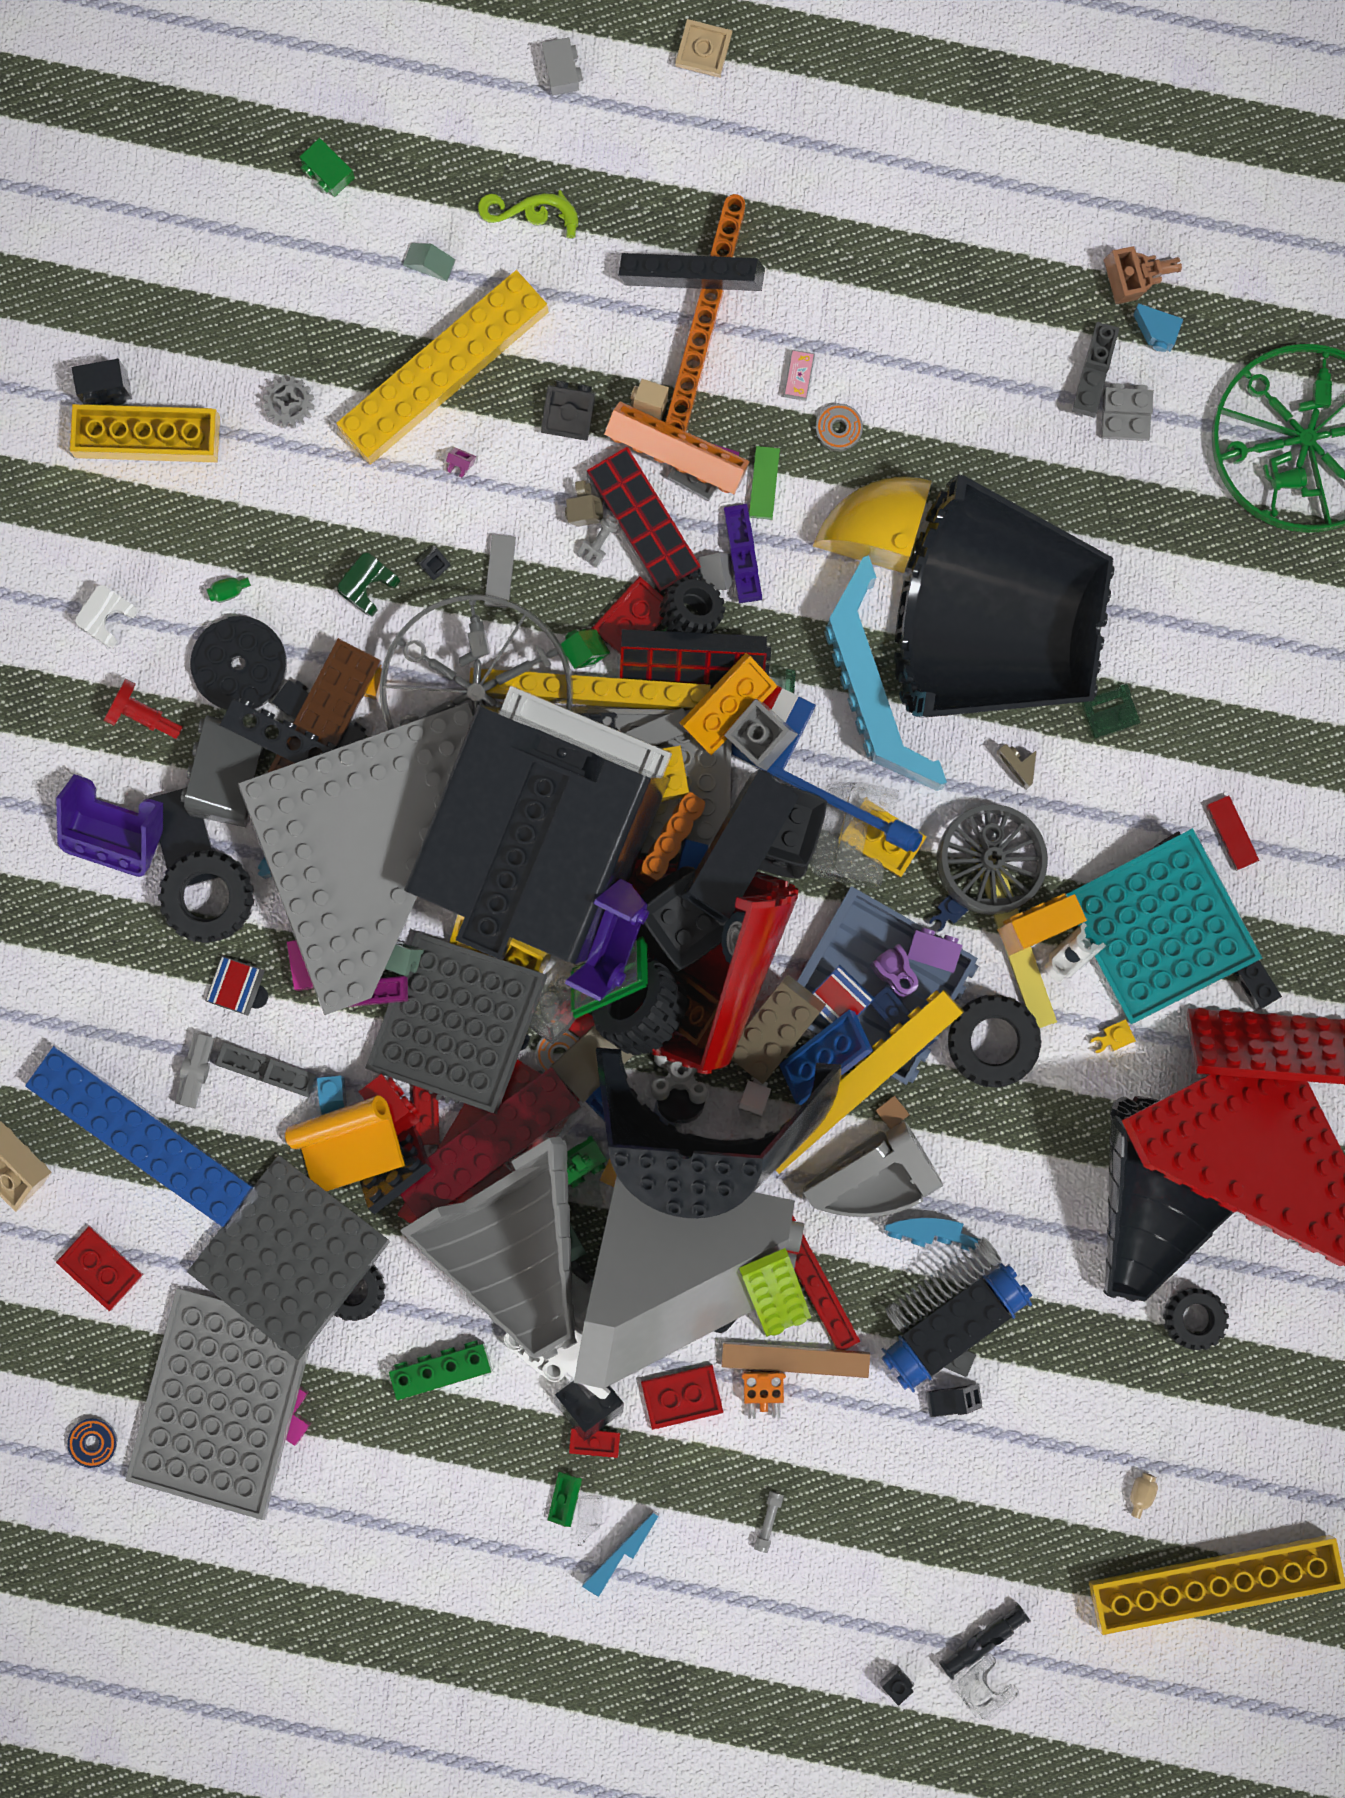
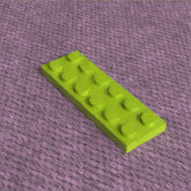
[739,1248,811,1337]

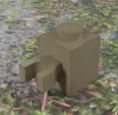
[565,480,603,527]

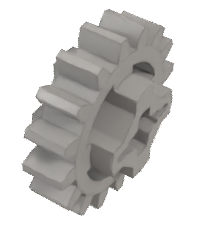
[263,376,315,429]

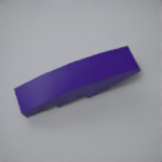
[724,504,762,604]

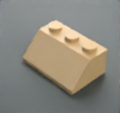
[0,1121,52,1212]

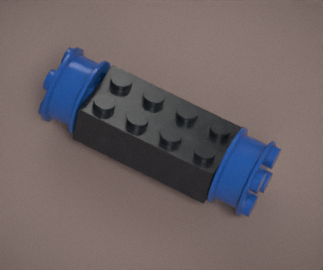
[881,1263,1032,1393]

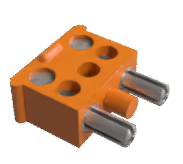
[741,1371,786,1419]

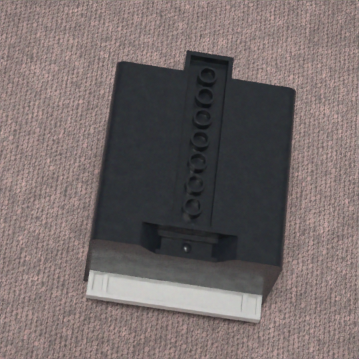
[404,686,672,964]

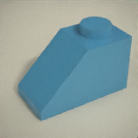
[1133,303,1183,352]
[317,1076,347,1115]

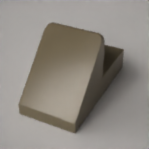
[996,744,1037,790]

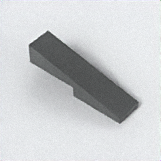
[214,1042,316,1097]

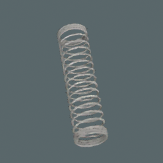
[885,1237,1002,1333]

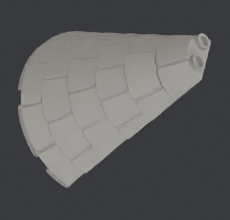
[400,1137,577,1360]

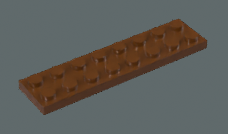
[268,638,382,773]

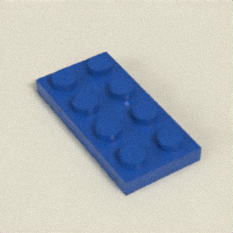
[779,1010,873,1106]

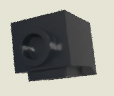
[880,1666,914,1706]

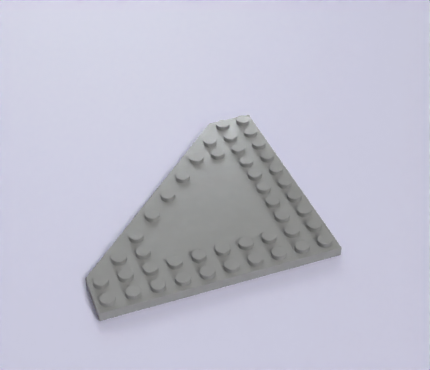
[238,703,473,1015]

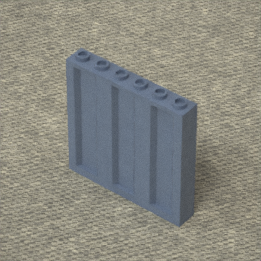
[797,886,979,1086]

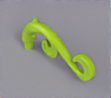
[478,190,578,239]

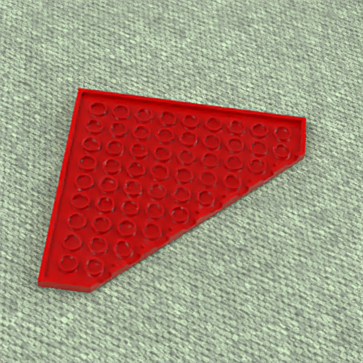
[1122,1075,1345,1266]

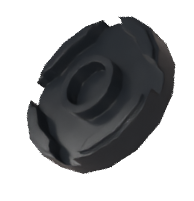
[657,1088,705,1124]

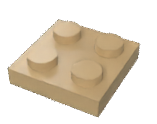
[675,19,733,78]

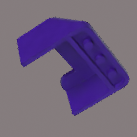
[56,774,163,877]

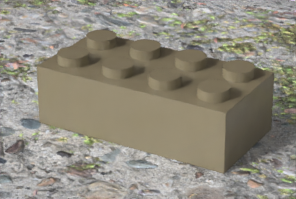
[732,975,826,1084]

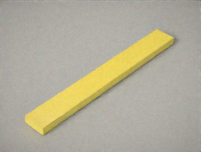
[970,840,1057,1028]

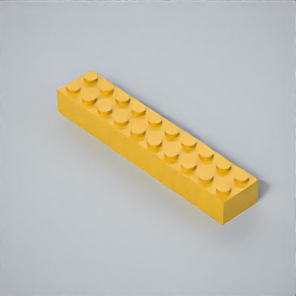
[336,269,549,465]
[1089,1535,1345,1635]

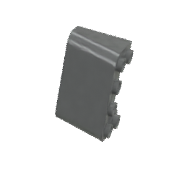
[181,715,269,828]

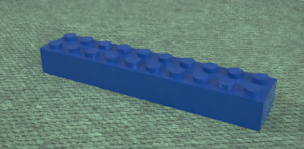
[25,1046,254,1227]

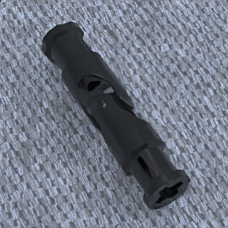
[939,1603,1031,1680]

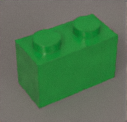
[299,138,355,197]
[561,628,611,669]

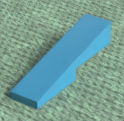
[582,1510,659,1597]

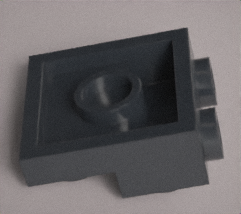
[541,380,596,441]

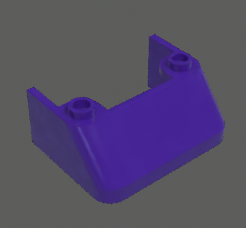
[565,879,649,1001]

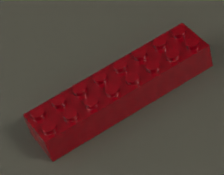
[400,1067,582,1219]

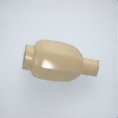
[1130,1472,1158,1519]

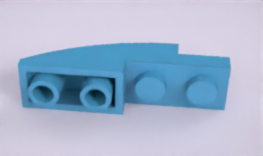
[883,1218,980,1252]

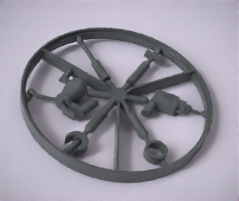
[380,594,573,730]

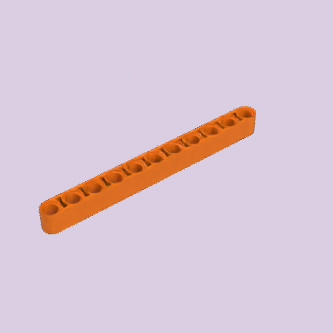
[666,194,745,432]

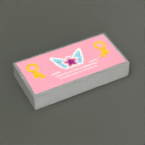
[783,350,815,401]

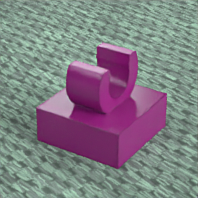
[446,447,477,478]

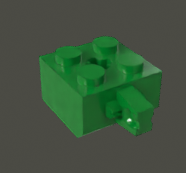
[567,1135,608,1188]

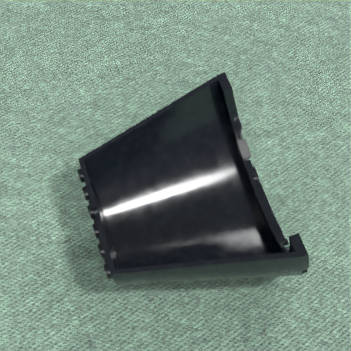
[894,474,1115,718]
[596,1048,841,1219]

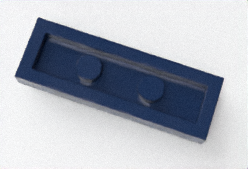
[871,985,935,1057]

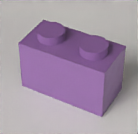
[907,927,963,973]

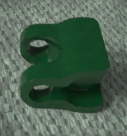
[337,553,400,617]

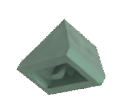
[403,243,456,282]

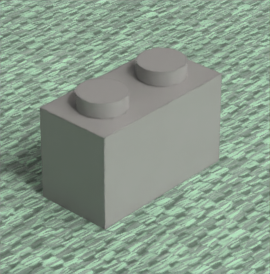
[542,37,583,96]

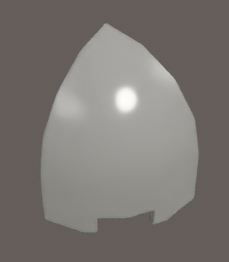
[699,552,733,590]

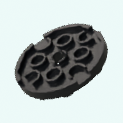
[190,616,287,710]

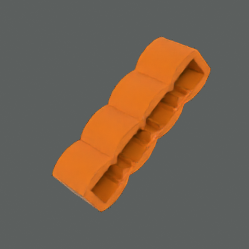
[636,792,705,887]

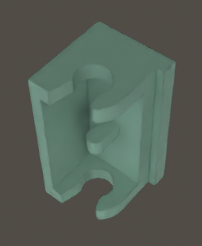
[385,941,424,976]

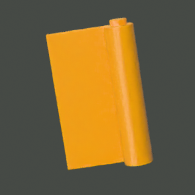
[285,1096,405,1192]

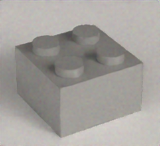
[724,699,798,771]

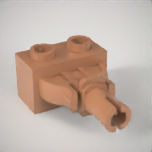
[1104,246,1182,304]

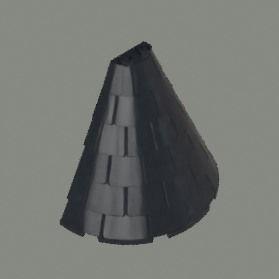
[1103,1096,1234,1302]

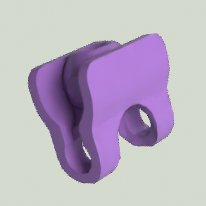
[870,944,918,997]

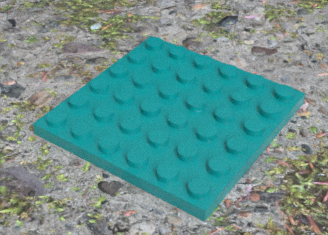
[1066,828,1263,1025]

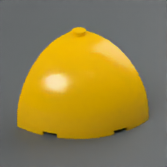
[813,477,932,573]

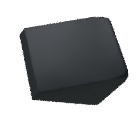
[415,545,451,581]

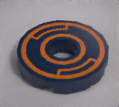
[67,1418,118,1468]

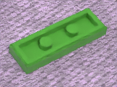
[749,446,780,520]

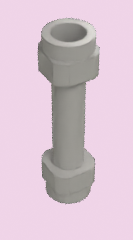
[754,1491,784,1553]

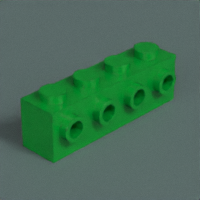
[389,1340,493,1400]

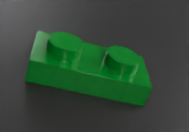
[547,1472,582,1527]

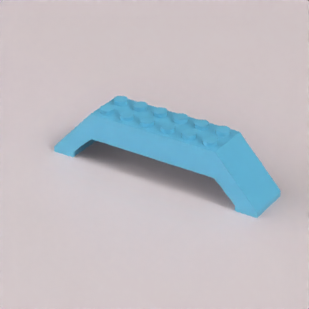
[824,555,947,791]

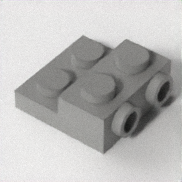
[1101,383,1154,441]

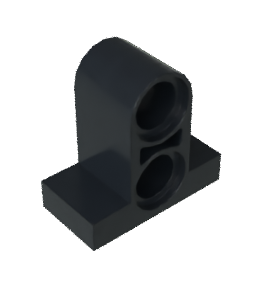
[925,1383,983,1417]

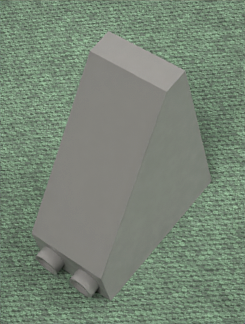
[574,1176,804,1389]

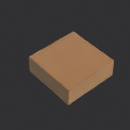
[875,1096,910,1129]

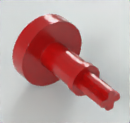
[103,678,183,739]

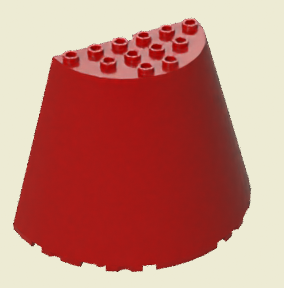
[628,856,799,1074]

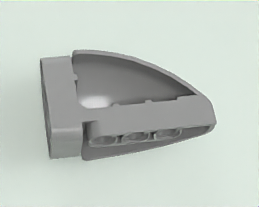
[803,1120,944,1217]

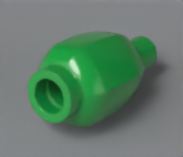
[206,577,251,603]

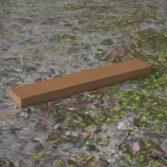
[722,1341,870,1378]

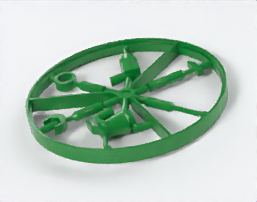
[1212,344,1345,533]

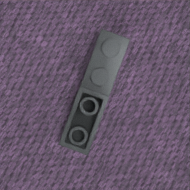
[1072,322,1119,418]

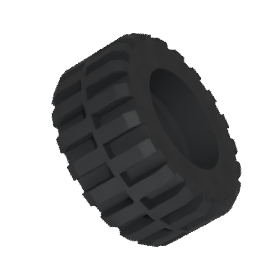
[158,850,255,943]
[592,957,687,1055]
[948,994,1042,1088]

